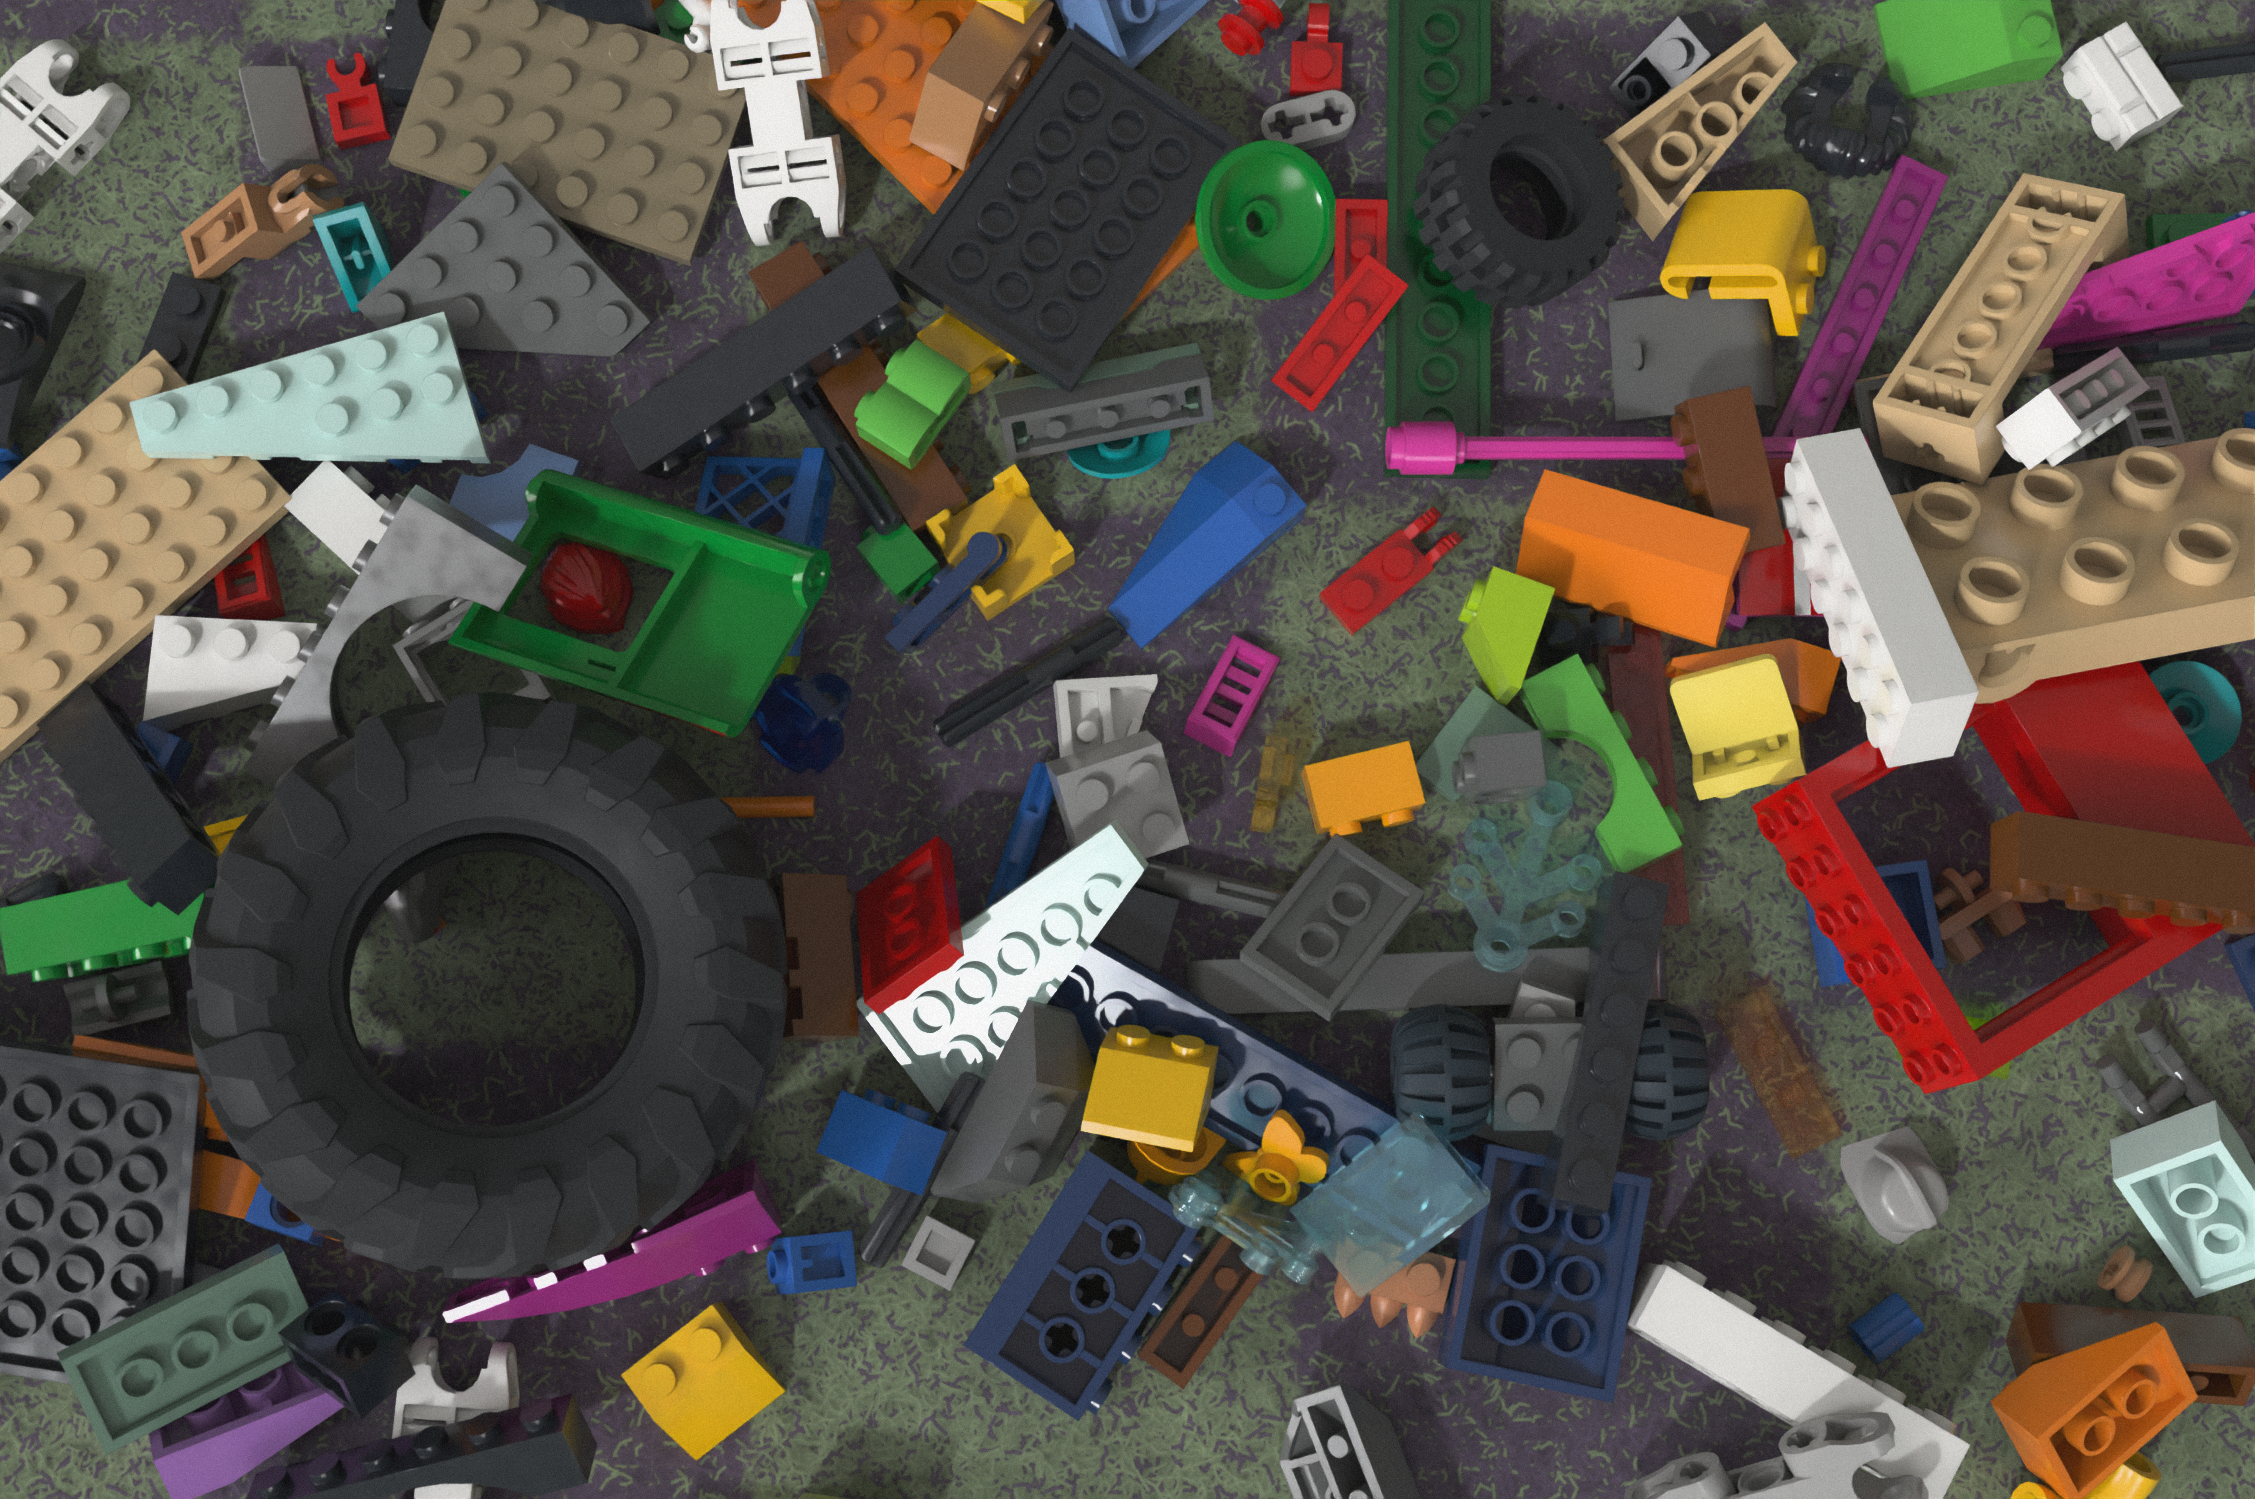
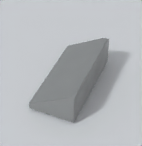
[238,66,322,175]

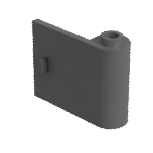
[1608,289,1777,423]

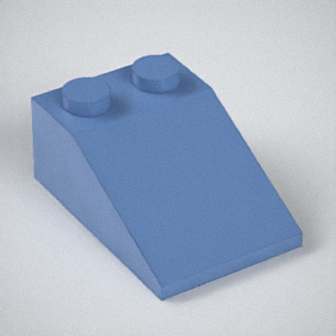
[1056,0,1210,69]

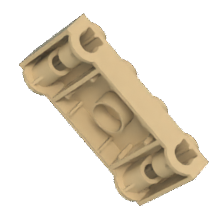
[1891,428,2255,704]

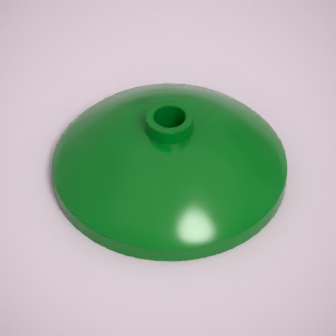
[1195,140,1336,300]

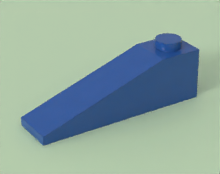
[1108,441,1307,650]

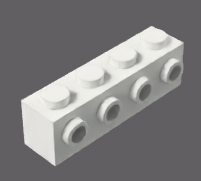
[1995,347,2150,470]

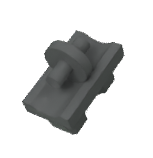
[63,961,176,1038]

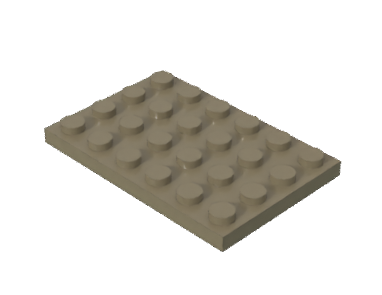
[388,0,747,266]

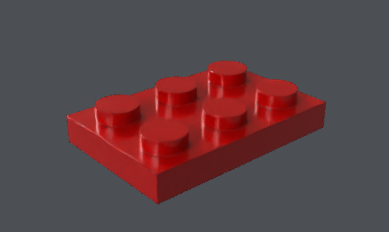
[856,835,965,1014]

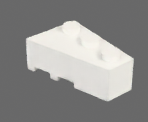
[284,461,458,624]
[143,615,326,731]

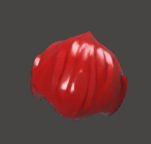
[539,542,634,634]

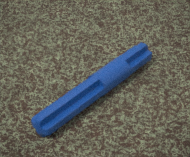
[984,761,1055,910]

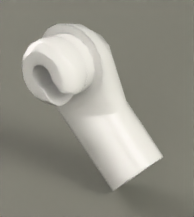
[678,0,713,54]

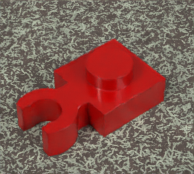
[325,52,392,150]

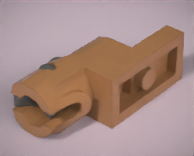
[181,163,344,281]

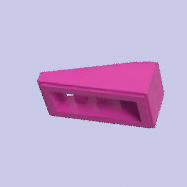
[1184,635,1281,757]

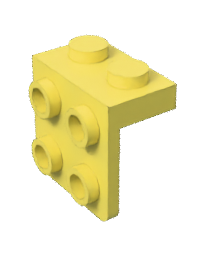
[1670,654,1807,801]

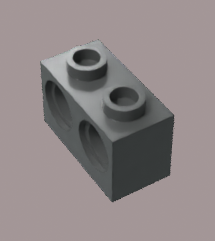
[1452,730,1547,807]

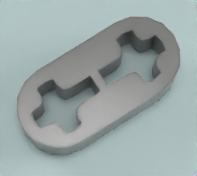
[1260,90,1356,150]

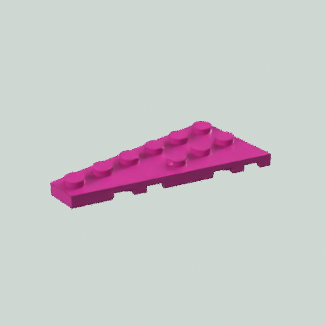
[2036,212,2255,351]

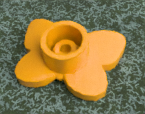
[1222,1109,1330,1206]

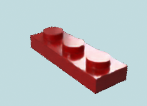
[1270,253,1409,412]

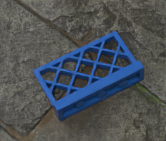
[695,448,836,656]

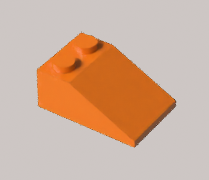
[1990,1322,2198,1499]

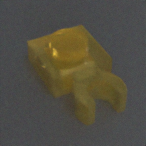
[1250,735,1295,834]

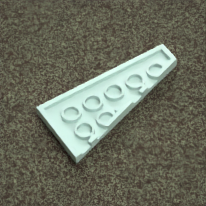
[129,311,491,464]
[856,819,1149,1113]

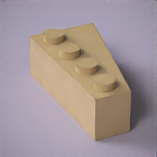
[1601,22,1797,241]

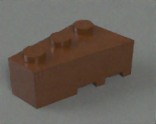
[769,873,859,1042]

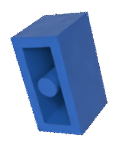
[816,1088,947,1196]

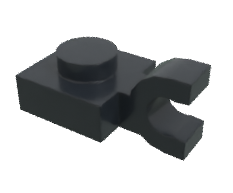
[1540,607,1635,668]

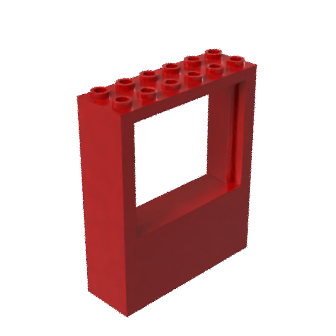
[1751,661,2255,1094]

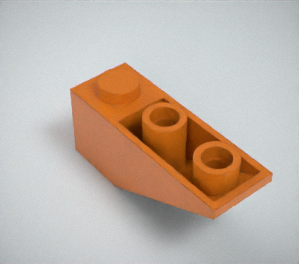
[1660,638,1841,727]

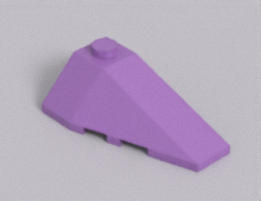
[148,1361,344,1499]

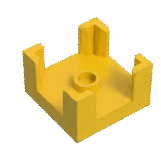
[926,464,1075,621]

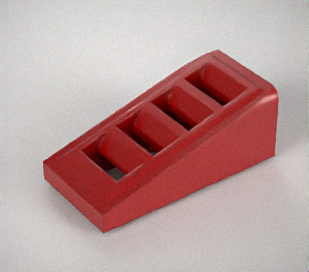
[214,532,285,621]

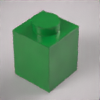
[856,522,940,606]

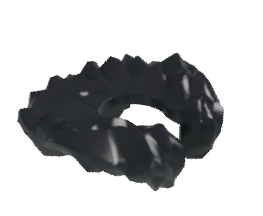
[1781,62,1914,180]

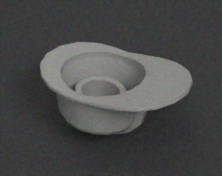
[1840,1126,1949,1244]

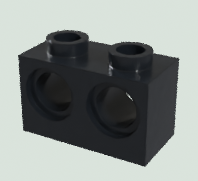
[278,1290,416,1419]

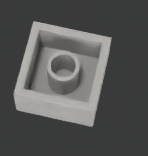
[1045,730,1189,858]

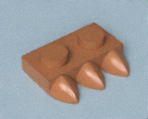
[1334,1230,1456,1338]

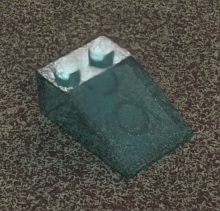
[1290,1109,1491,1298]

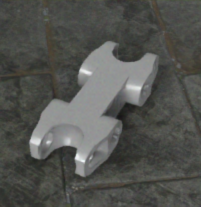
[1624,1412,1929,1499]

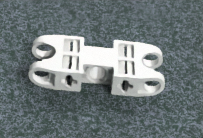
[710,0,847,247]
[0,39,130,254]
[392,1336,520,1499]

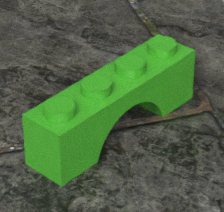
[1518,654,1685,875]

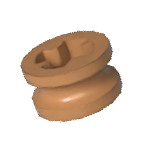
[2097,1246,2153,1303]

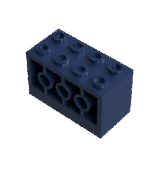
[963,1150,1204,1421]

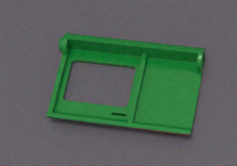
[447,468,831,737]

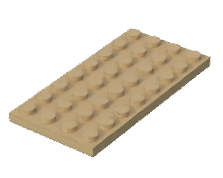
[0,349,292,764]

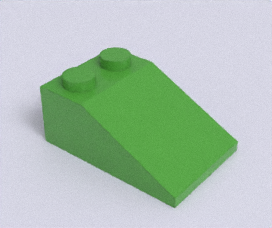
[1873,0,2063,99]

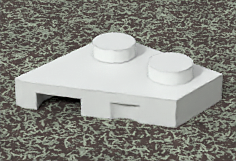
[1053,674,1158,758]

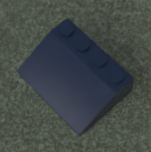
[1437,1144,1652,1403]

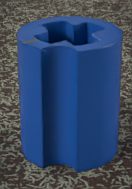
[1847,1292,1924,1365]

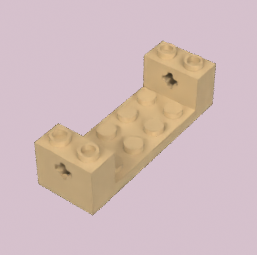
[1873,173,2130,485]

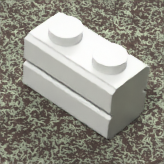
[2061,22,2184,151]

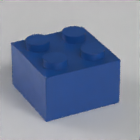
[1804,860,1947,988]

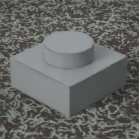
[901,1215,976,1291]

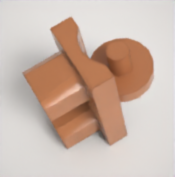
[1933,868,2028,964]

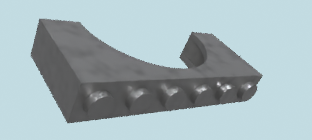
[243,485,533,787]

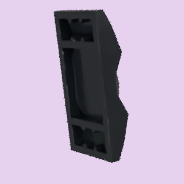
[0,262,87,450]

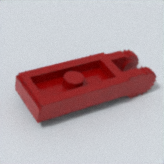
[1319,506,1463,636]

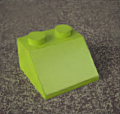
[1458,566,1555,707]

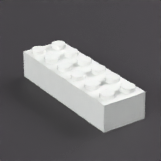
[1776,428,1979,768]
[1626,1259,1970,1499]

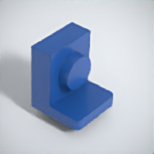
[767,1230,857,1295]

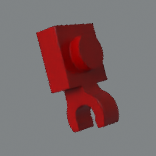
[1289,3,1343,97]

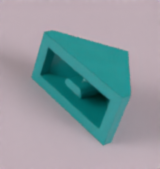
[312,202,395,313]

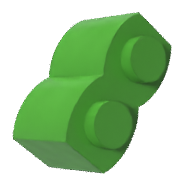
[854,339,972,470]

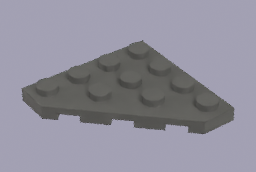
[356,162,655,357]

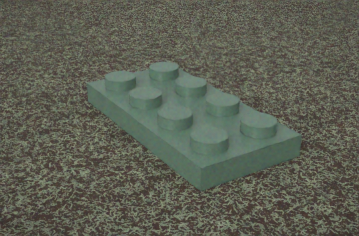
[57,1244,309,1455]

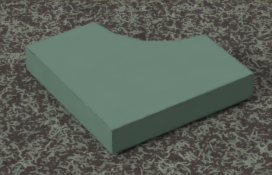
[1415,685,1561,803]

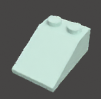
[2110,1100,2255,1298]

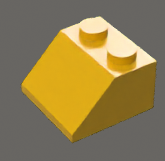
[1081,1025,1219,1152]
[621,1301,787,1461]

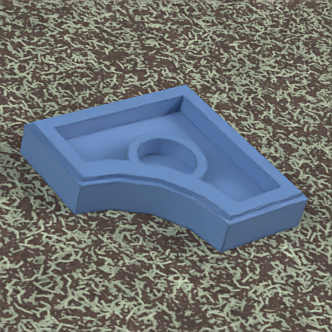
[449,444,582,560]

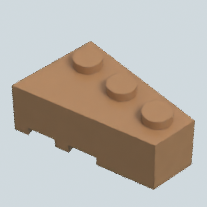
[909,0,1054,171]

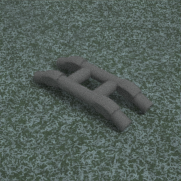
[2095,1019,2255,1164]

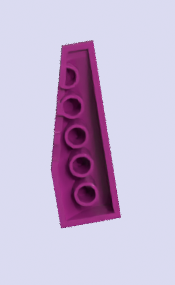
[442,1158,782,1323]

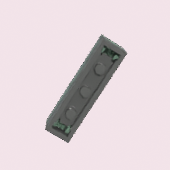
[992,342,1214,461]

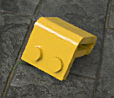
[1660,189,1826,336]

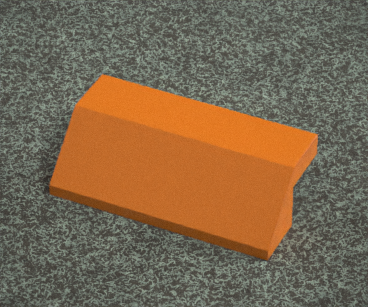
[1516,469,1751,648]

